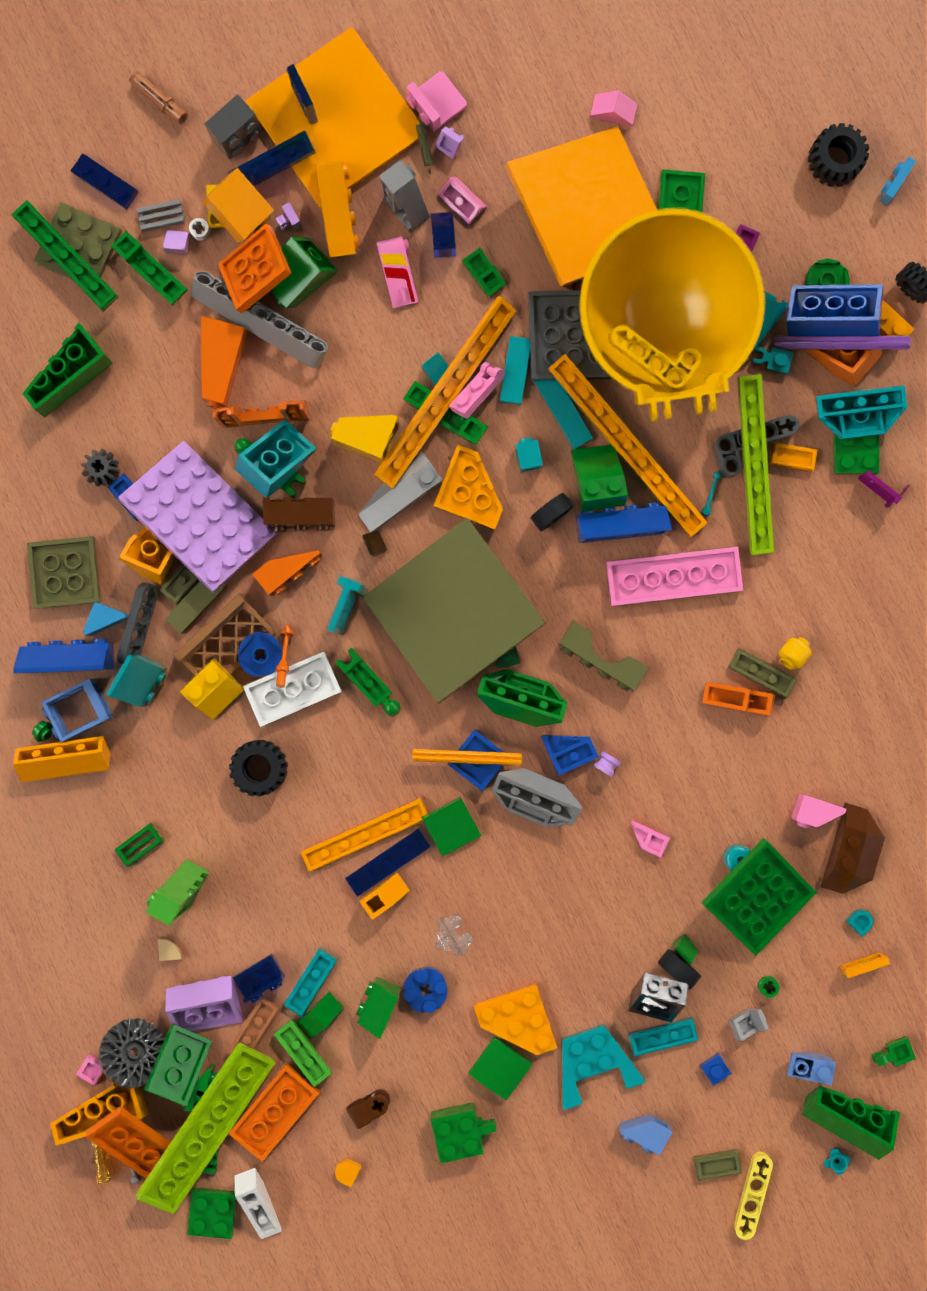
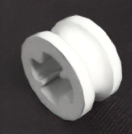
[189,218,211,241]

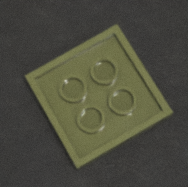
[33,202,122,280]
[27,536,101,609]

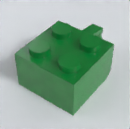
[431,1103,497,1164]

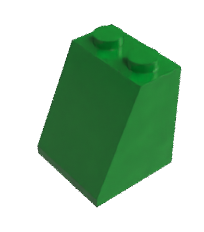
[270,237,338,308]

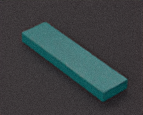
[530,374,593,449]

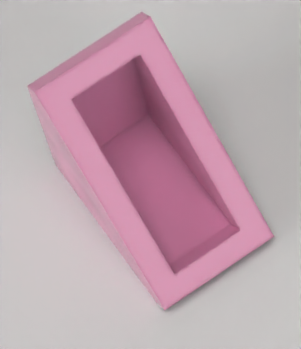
[590,90,637,127]

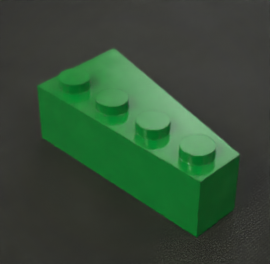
[22,322,113,418]

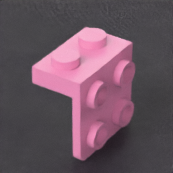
[406,72,467,132]

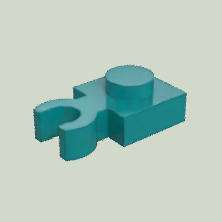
[751,347,794,375]

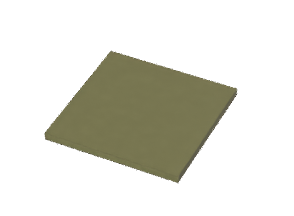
[362,518,546,703]

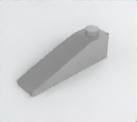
[358,450,443,532]

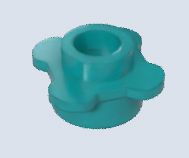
[824,1148,850,1175]

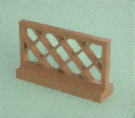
[174,593,276,675]

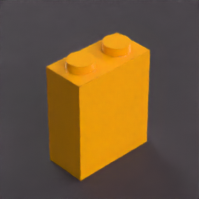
[201,168,274,243]

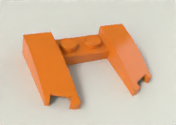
[212,400,309,428]

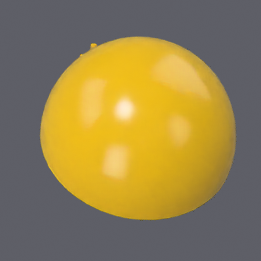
[580,209,765,421]

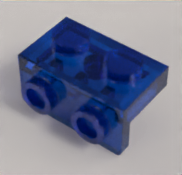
[233,953,285,1004]

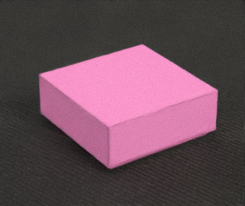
[76,1054,103,1086]

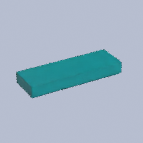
[500,336,530,405]
[283,948,338,1017]
[628,1017,698,1057]

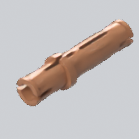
[129,71,188,125]

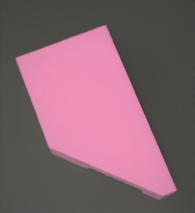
[631,820,670,858]

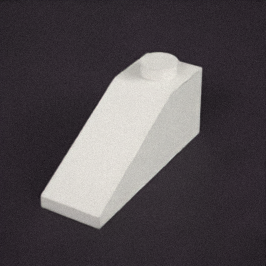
[234,1168,282,1239]

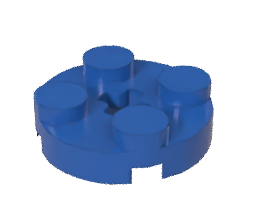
[238,631,282,677]
[404,967,448,1013]

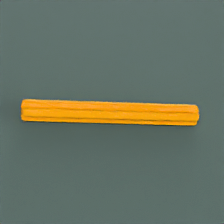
[412,749,522,766]

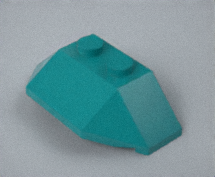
[815,385,908,439]

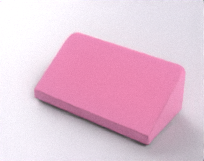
[438,177,487,225]

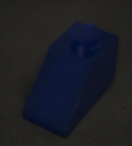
[431,212,456,258]

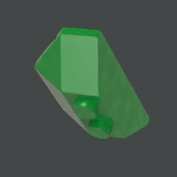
[477,669,568,727]

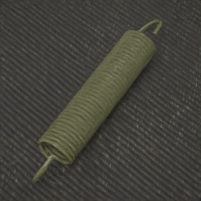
[416,116,433,174]

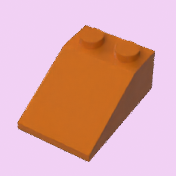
[803,349,882,387]

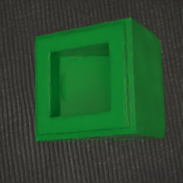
[672,934,698,965]

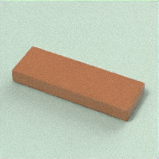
[226,995,281,1055]

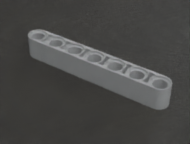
[191,271,328,368]

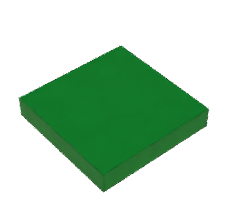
[658,169,706,213]
[422,796,481,856]

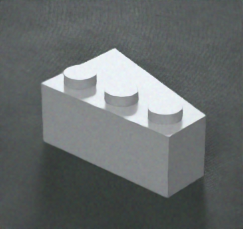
[379,160,430,233]

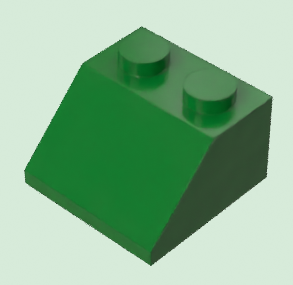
[356,977,400,1039]

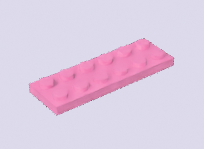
[606,547,743,606]

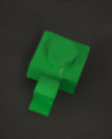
[871,1036,916,1067]

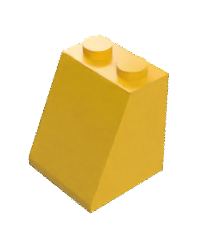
[330,415,400,464]

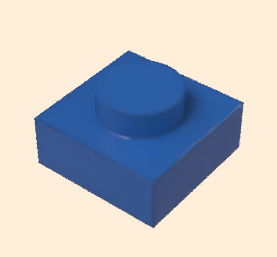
[700,1053,732,1086]

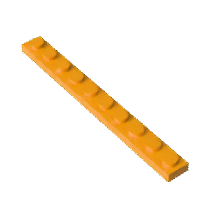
[374,297,516,489]
[547,354,708,537]

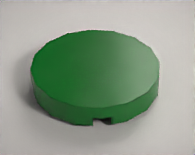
[804,258,850,285]

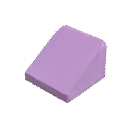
[163,230,189,255]

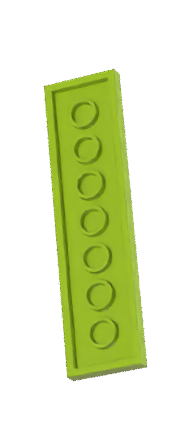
[136,1042,276,1214]

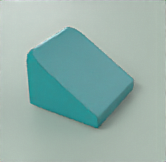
[421,352,449,386]

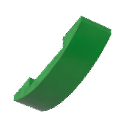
[111,231,188,306]
[403,381,488,445]

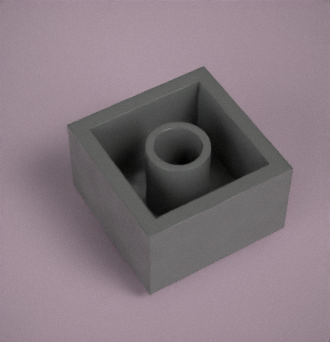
[204,94,262,160]

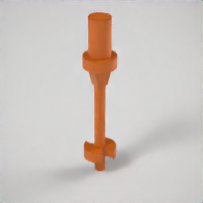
[276,624,294,688]

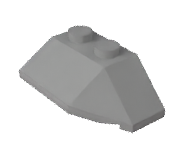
[491,768,582,827]

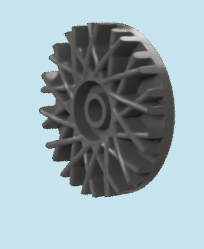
[98,1018,165,1088]

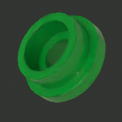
[32,721,53,742]

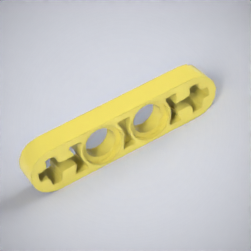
[734,1151,773,1240]

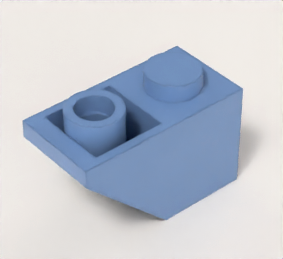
[787,1051,836,1085]
[618,1114,673,1155]

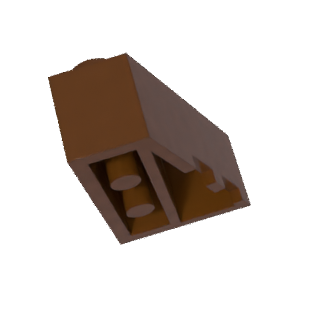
[263,497,335,532]

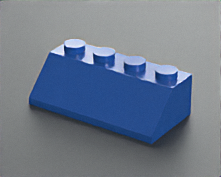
[786,284,883,336]
[576,503,672,543]
[13,639,115,673]

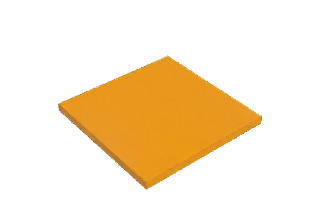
[245,27,420,209]
[505,126,657,287]

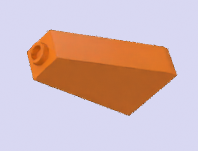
[201,316,248,408]

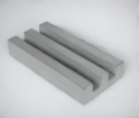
[137,199,185,232]

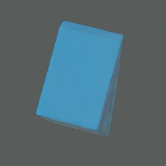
[83,602,129,636]

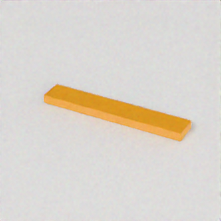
[300,798,428,872]

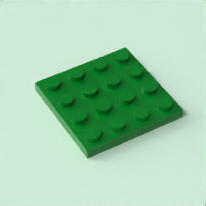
[701,838,817,956]

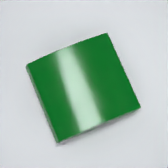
[468,1037,533,1101]

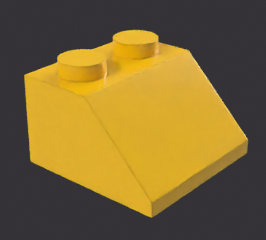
[180,658,244,720]

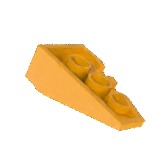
[119,527,176,585]

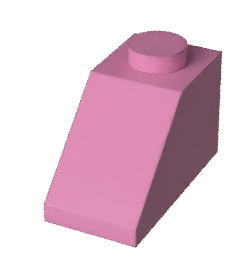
[791,793,847,829]

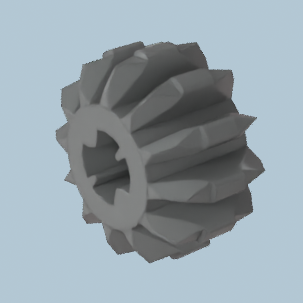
[81,449,120,487]

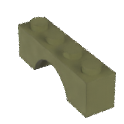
[558,621,649,692]

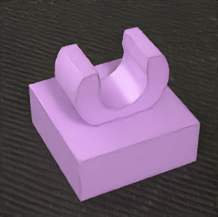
[435,126,464,159]
[276,202,302,232]

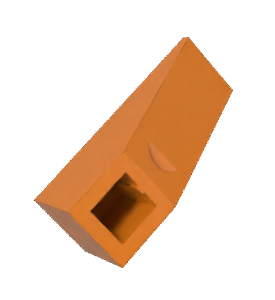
[252,550,323,596]

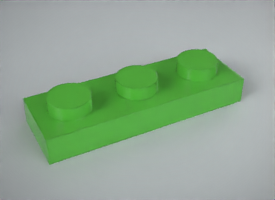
[274,1019,332,1087]

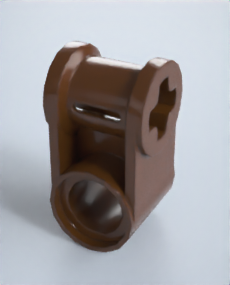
[346,1089,390,1129]

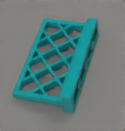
[327,575,368,635]

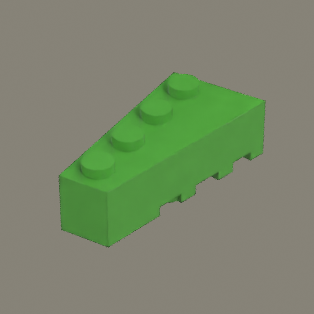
[145,859,209,926]

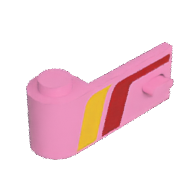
[376,236,418,308]

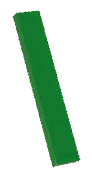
[11,200,119,312]

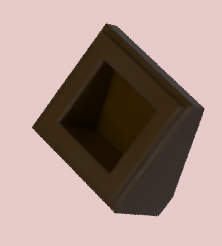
[363,531,387,557]

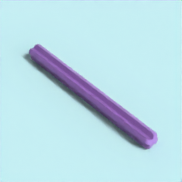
[774,336,911,350]

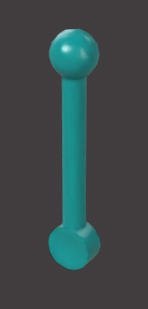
[702,471,722,516]

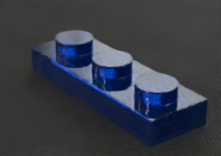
[70,153,139,210]

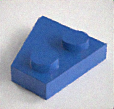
[541,735,599,775]

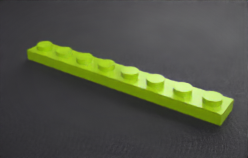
[737,374,774,555]

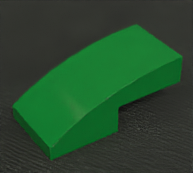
[461,247,506,297]

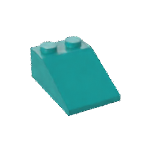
[235,419,317,497]
[106,655,167,707]

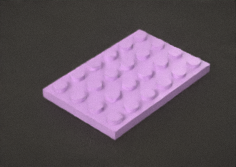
[118,441,277,593]

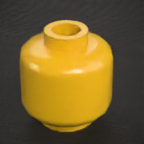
[778,637,812,670]

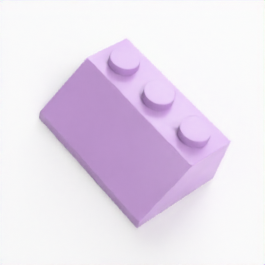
[166,976,243,1032]

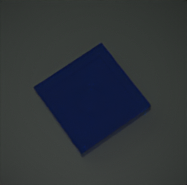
[286,64,318,125]

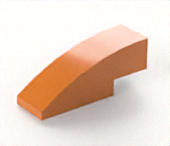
[702,682,775,716]

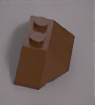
[821,803,885,894]

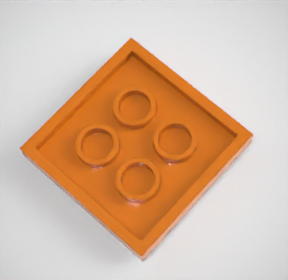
[218,223,291,314]

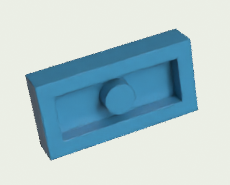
[879,157,916,205]

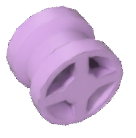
[593,751,621,777]

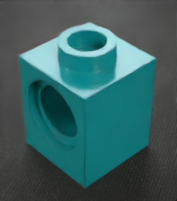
[515,437,543,473]

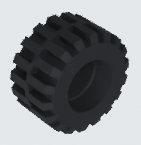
[808,123,869,187]
[229,740,288,797]

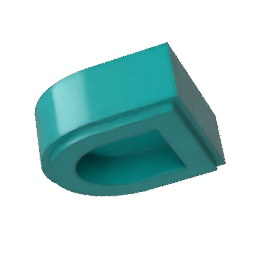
[845,909,873,937]

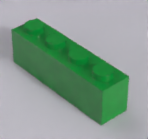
[802,1086,900,1160]

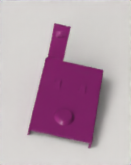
[858,471,910,508]

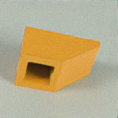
[359,872,410,920]

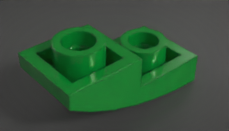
[183,1064,217,1112]

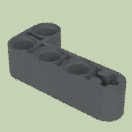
[712,415,800,478]

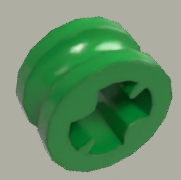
[758,976,780,998]

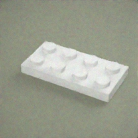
[243,651,342,727]

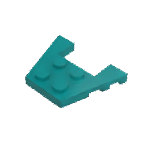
[562,1024,646,1110]

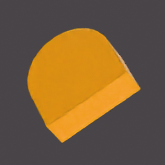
[335,1159,361,1187]

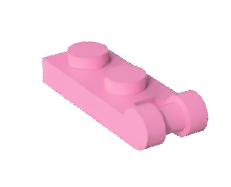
[449,362,505,419]

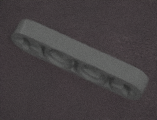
[117,582,158,665]

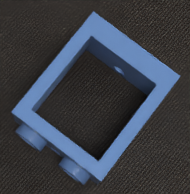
[42,678,114,742]

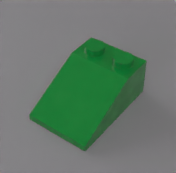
[571,444,628,512]

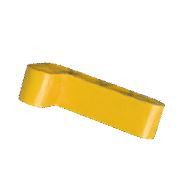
[609,326,701,389]

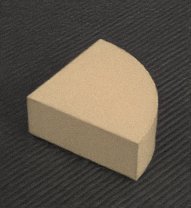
[158,938,183,961]

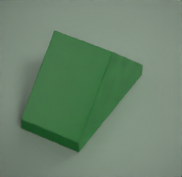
[296,991,344,1039]

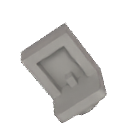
[728,1008,769,1041]

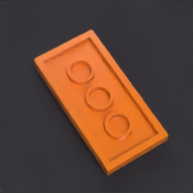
[228,1062,320,1162]
[86,1106,171,1178]

